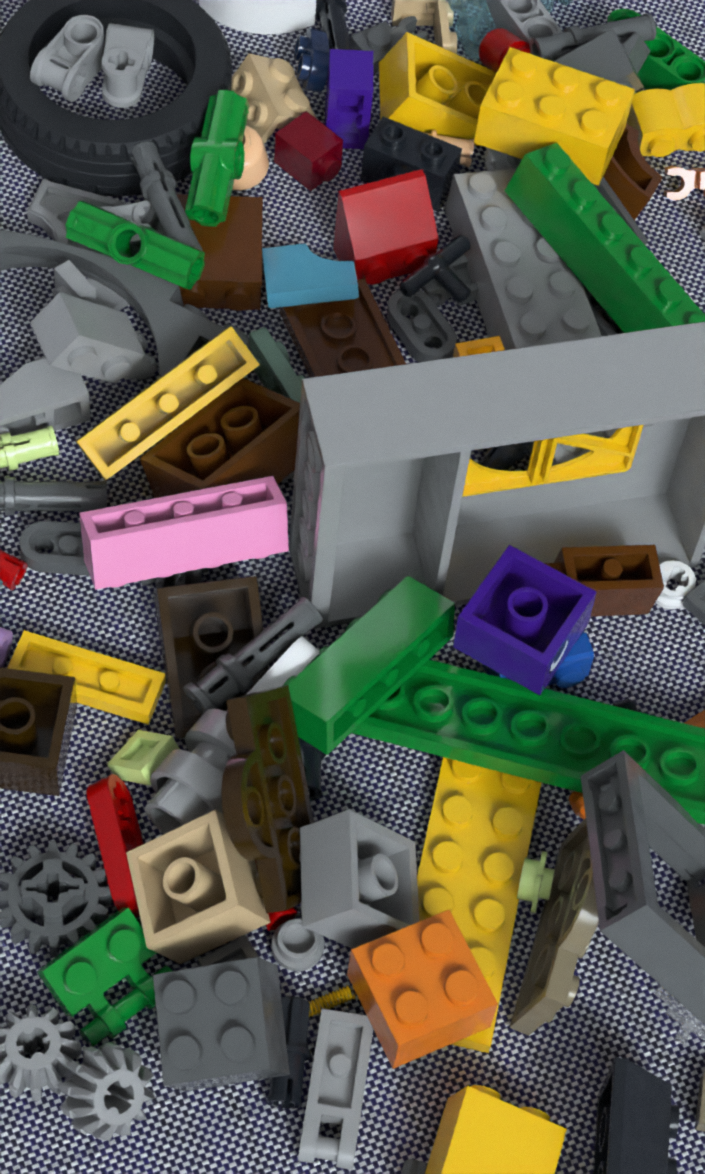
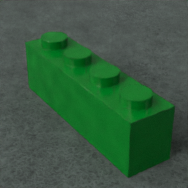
[283,576,455,755]

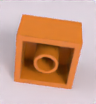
[347,910,498,1069]

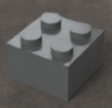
[153,957,290,1091]

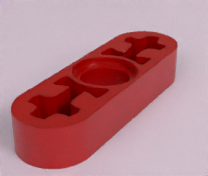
[86,774,144,919]

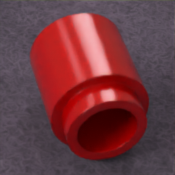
[479,28,530,73]

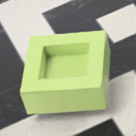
[107,730,180,786]

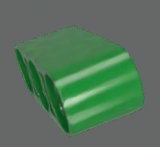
[607,9,705,90]

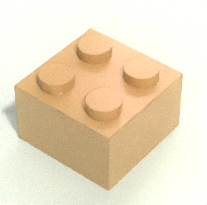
[126,809,270,964]

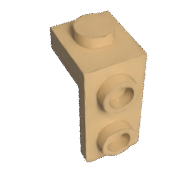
[391,0,457,54]

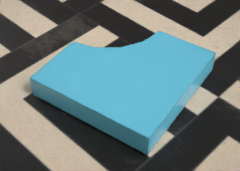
[262,243,359,308]

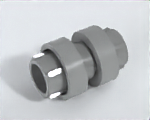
[145,709,236,834]

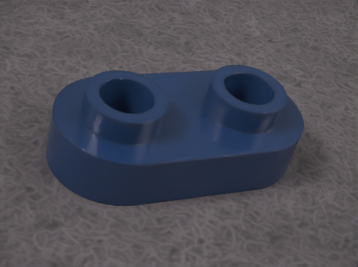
[294,28,330,93]

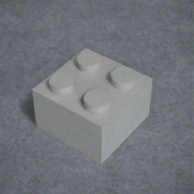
[299,809,419,949]

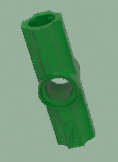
[185,90,250,227]
[65,201,205,290]

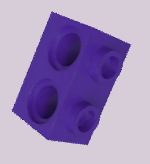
[325,49,373,149]

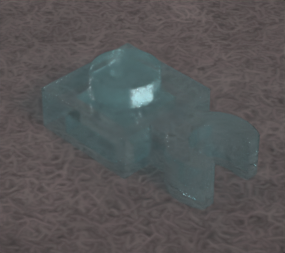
[448,0,497,59]

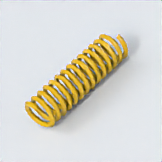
[308,985,355,1018]

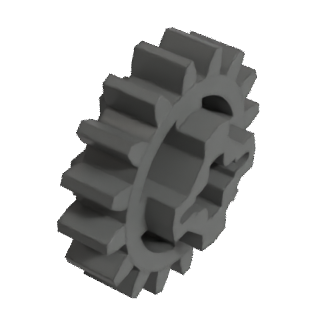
[0,841,112,957]

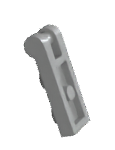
[297,1008,373,1170]

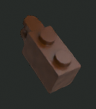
[544,545,664,617]

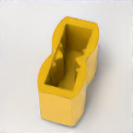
[627,83,705,157]

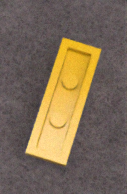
[7,630,166,725]

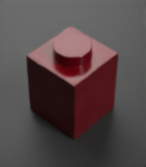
[274,111,343,192]

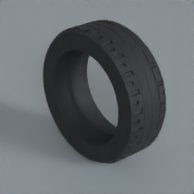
[0,0,232,196]

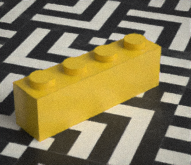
[75,326,260,480]

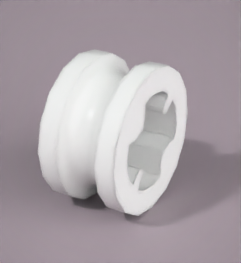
[655,560,696,609]

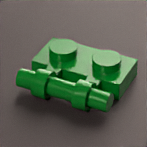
[37,908,172,1047]

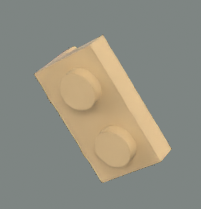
[231,53,317,144]

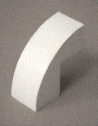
[199,0,316,34]

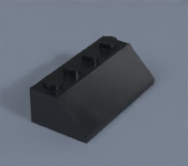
[592,1057,680,1174]

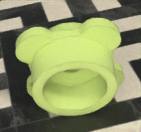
[517,851,555,913]

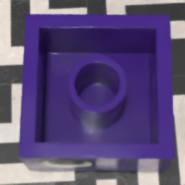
[453,545,597,695]

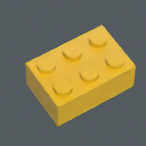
[474,47,635,186]

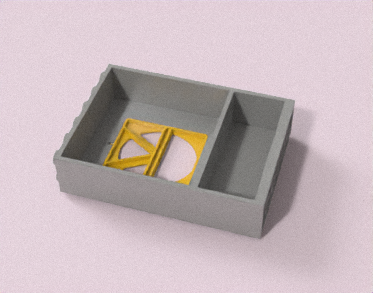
[289,322,705,629]

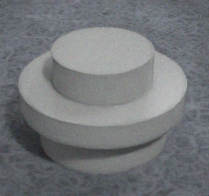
[271,919,325,971]

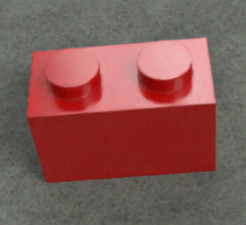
[333,169,439,285]

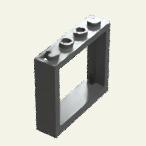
[581,750,705,1024]

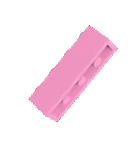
[79,476,289,590]

